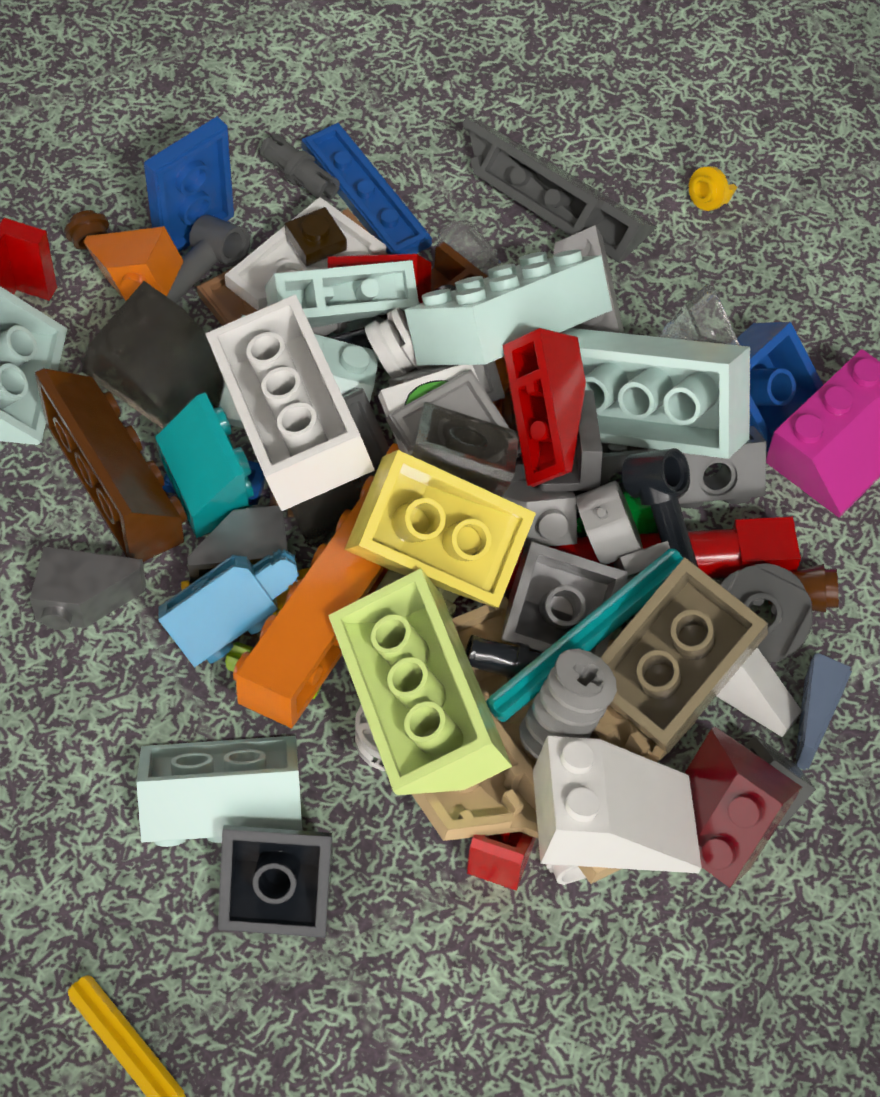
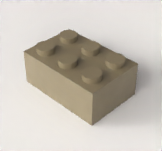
[600,557,768,753]

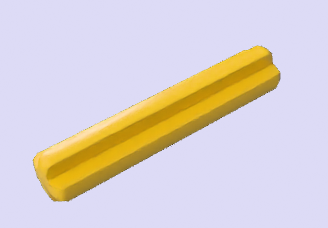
[67,975,186,1097]

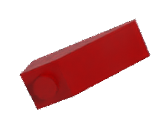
[503,328,586,487]

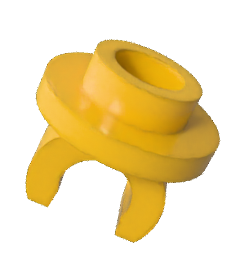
[689,166,738,211]

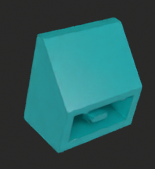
[155,392,254,538]

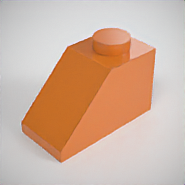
[84,226,184,303]

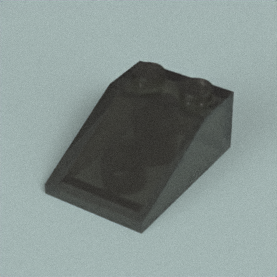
[82,281,224,429]

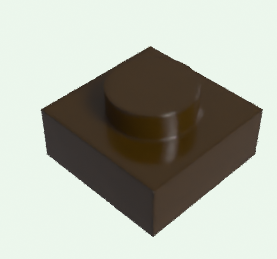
[285,207,347,267]

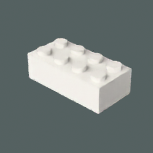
[205,294,375,511]

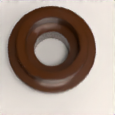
[64,210,109,250]

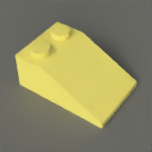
[344,450,536,608]

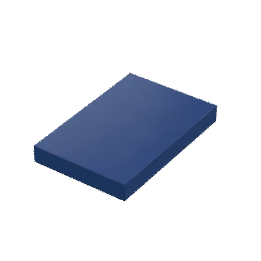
[144,116,234,252]

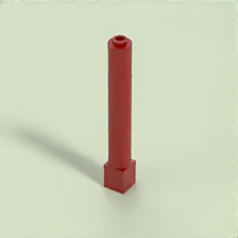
[506,516,801,590]

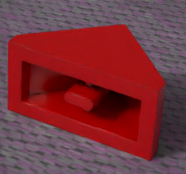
[467,832,536,891]

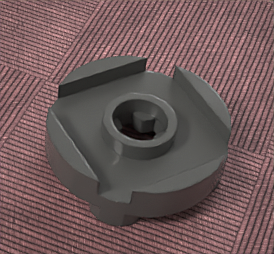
[721,563,813,663]

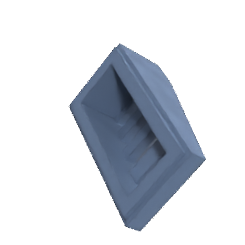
[795,653,852,770]

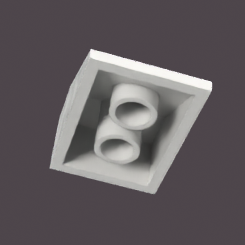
[533,736,702,873]

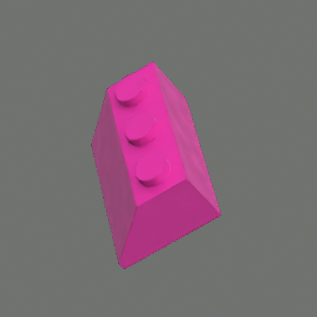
[766,349,880,518]

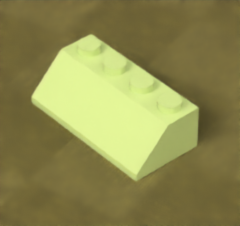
[328,568,512,795]

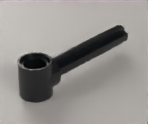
[622,448,698,567]

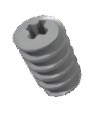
[519,649,617,759]

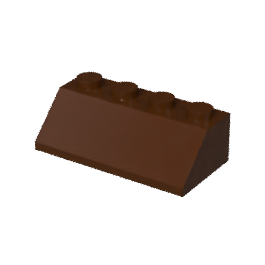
[35,368,187,562]

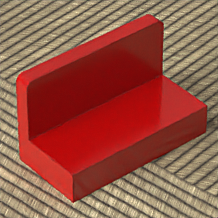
[0,218,57,301]

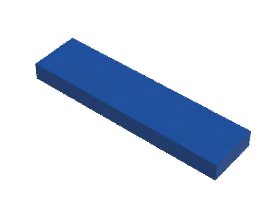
[301,123,432,255]

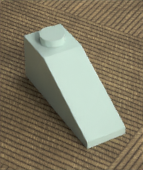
[265,260,419,328]

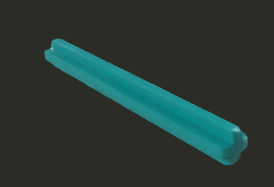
[486,548,684,722]

